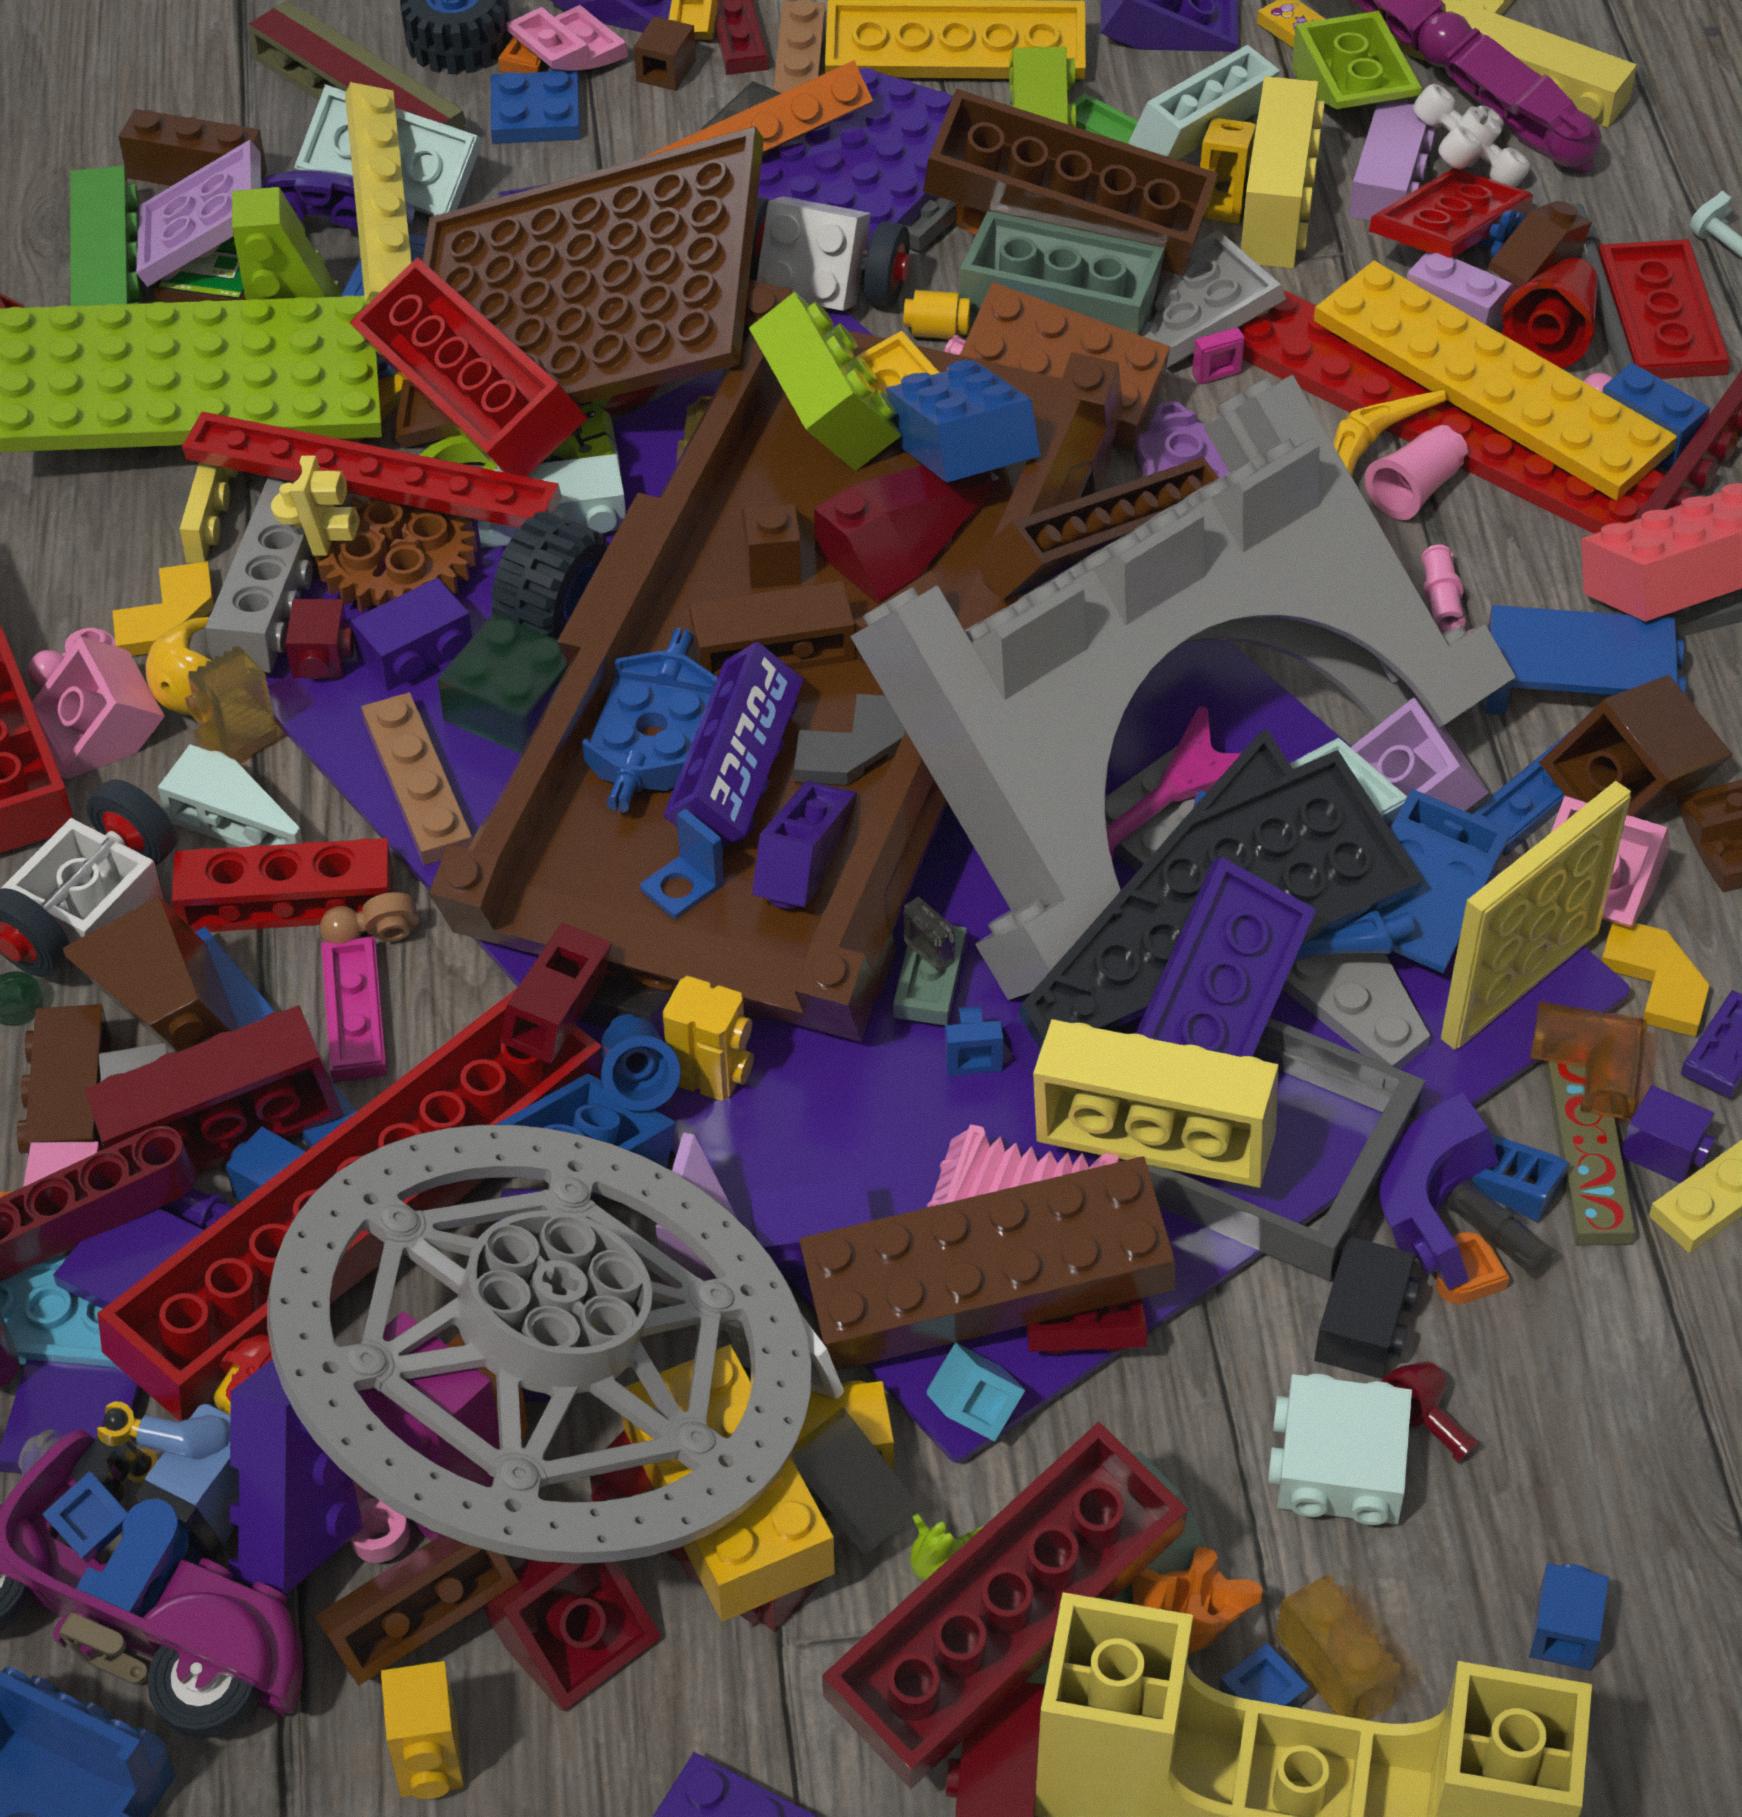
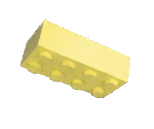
[1241,76,1325,268]
[1033,1019,1278,1188]

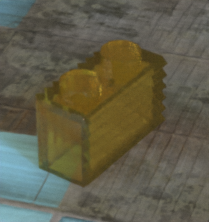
[185,646,279,762]
[1275,1575,1401,1720]

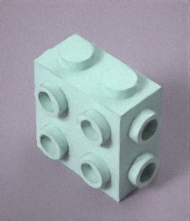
[1268,1374,1412,1525]

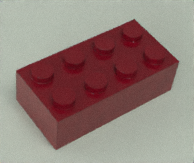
[84,1005,344,1174]

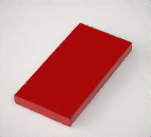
[1368,168,1533,258]
[1598,239,1731,379]

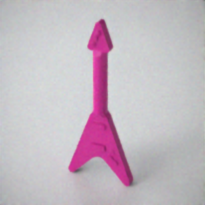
[1106,706,1241,859]

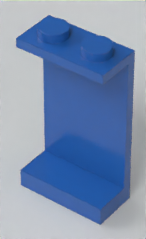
[1485,605,1686,715]

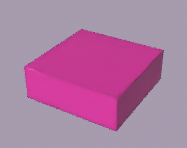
[1192,327,1245,384]

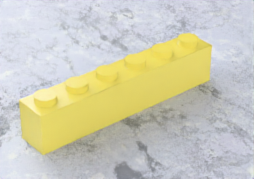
[1392,0,1637,128]

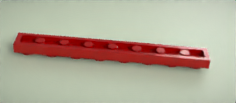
[182,411,562,528]

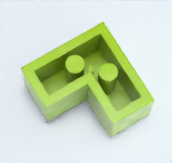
[1009,47,1076,127]

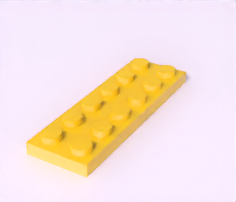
[825,0,1086,79]

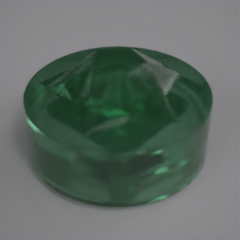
[0,971,43,1026]

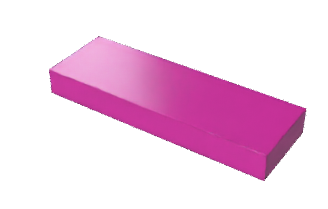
[321,936,387,1082]

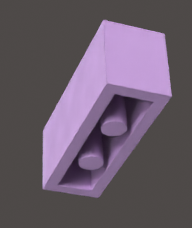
[1349,100,1436,221]

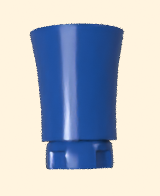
[601,1014,680,1111]

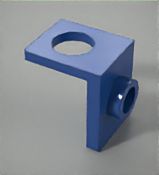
[640,809,724,920]

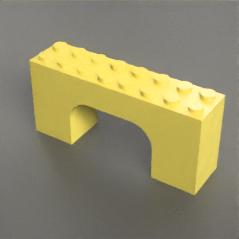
[1034,1592,1592,1817]

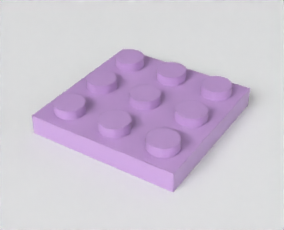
[136,140,261,287]

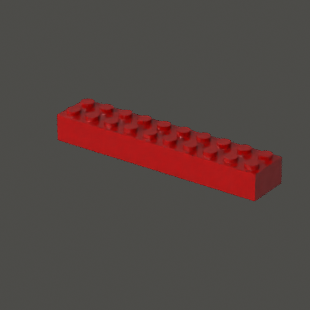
[97,987,602,1421]

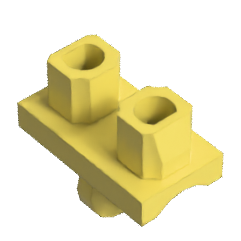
[271,456,360,556]

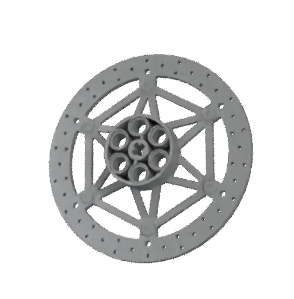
[267,1125,811,1564]

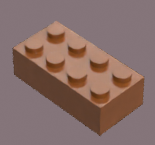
[960,282,1170,452]

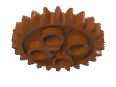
[315,496,477,613]

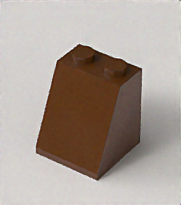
[1539,674,1733,820]
[63,896,238,1052]

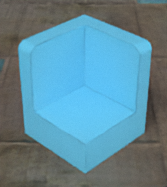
[927,1342,1025,1442]

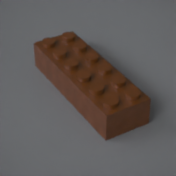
[923,89,1218,276]
[799,1156,1175,1371]

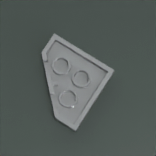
[1141,230,1286,368]

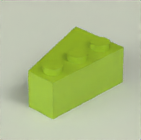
[232,187,343,300]

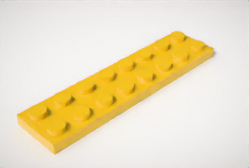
[1314,260,1678,501]

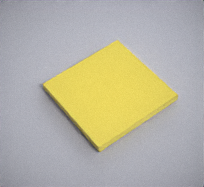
[1441,781,1631,1050]

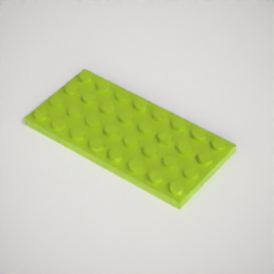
[0,295,382,452]

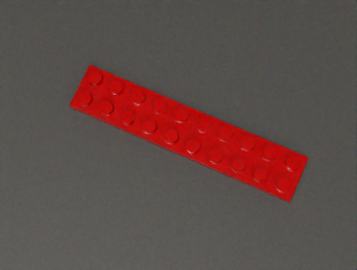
[1238,290,1666,534]

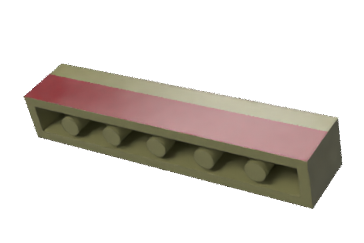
[248,0,466,132]

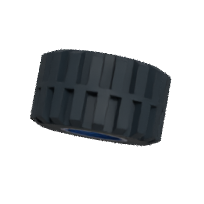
[400,0,513,74]
[491,511,609,651]

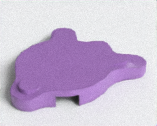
[1135,401,1229,478]

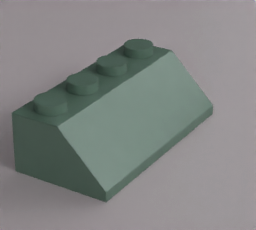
[960,210,1165,335]

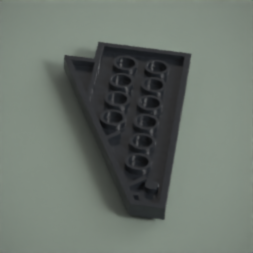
[1018,729,1424,1050]

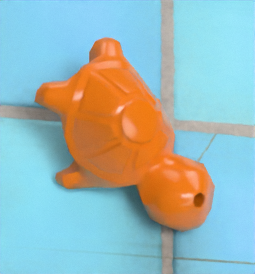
[1131,1546,1263,1655]

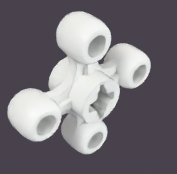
[1413,84,1530,187]

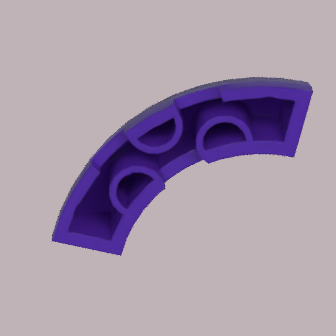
[261,169,415,232]

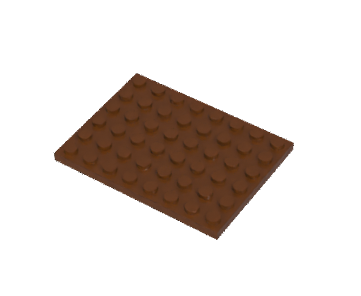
[394,126,764,448]

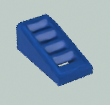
[1462,1134,1570,1223]

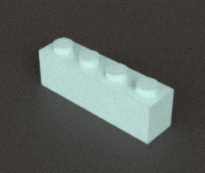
[1128,45,1280,160]

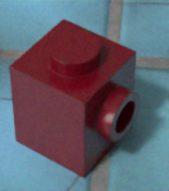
[285,599,355,679]

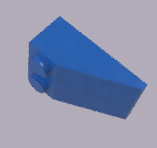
[495,1073,676,1196]

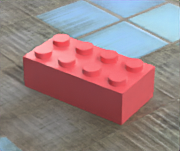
[1581,483,1742,622]

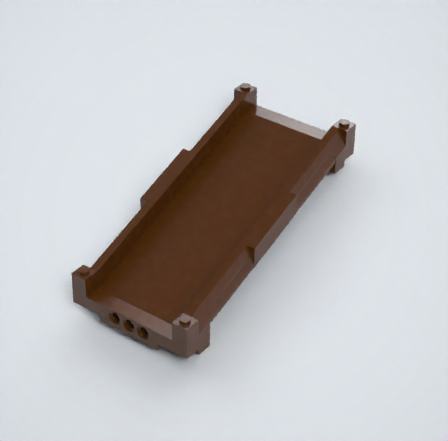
[429,280,1123,1042]

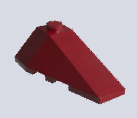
[814,465,1000,605]

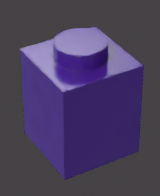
[1621,1085,1716,1183]

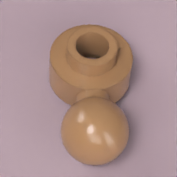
[320,892,419,944]

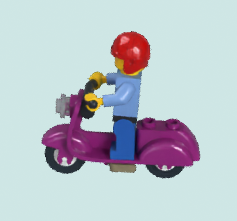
[0,1334,304,1739]

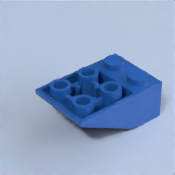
[1375,789,1511,973]

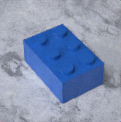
[886,360,1040,483]

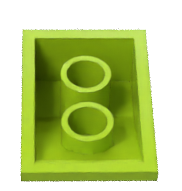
[1292,11,1422,109]

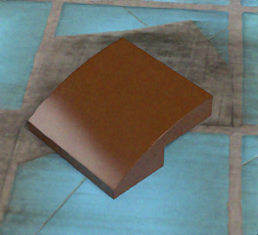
[1677,779,1742,892]

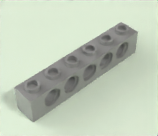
[205,477,336,673]

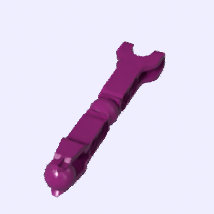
[1350,0,1602,172]

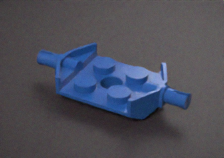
[582,628,718,813]

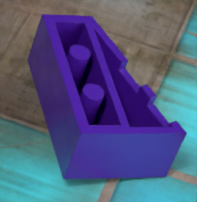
[229,1359,364,1595]

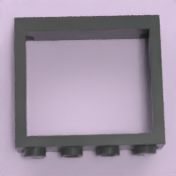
[1147,1017,1426,1281]

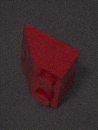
[481,1559,661,1711]

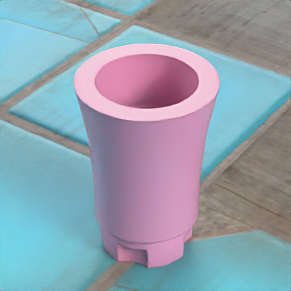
[1365,425,1468,520]

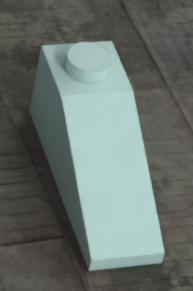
[158,744,303,847]

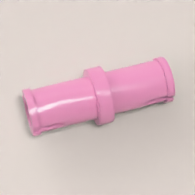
[1421,545,1466,634]

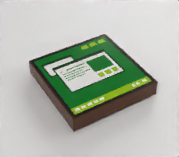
[154,236,246,303]

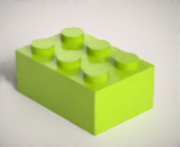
[749,292,902,471]

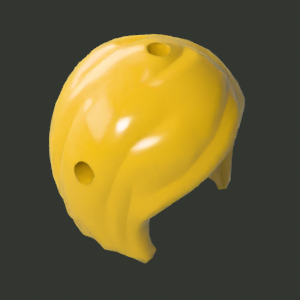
[146,617,251,716]

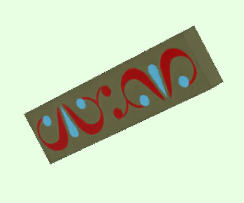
[1544,1049,1635,1245]

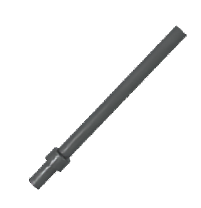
[1572,203,1635,373]

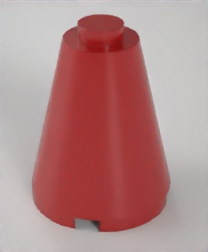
[1501,258,1598,368]

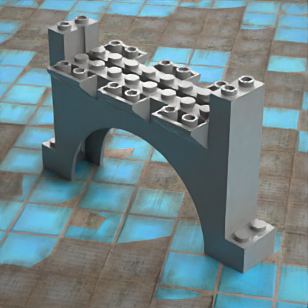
[850,375,1515,1000]

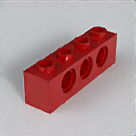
[172,838,394,932]

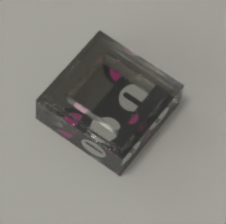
[904,896,955,972]

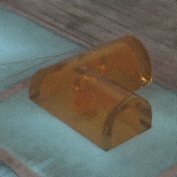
[1530,1001,1648,1120]

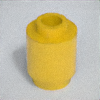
[903,290,971,339]

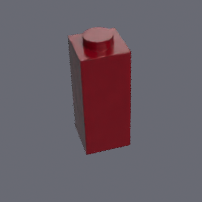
[500,922,612,1064]

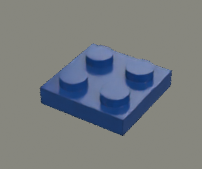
[491,70,580,144]

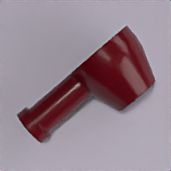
[1381,1361,1479,1464]

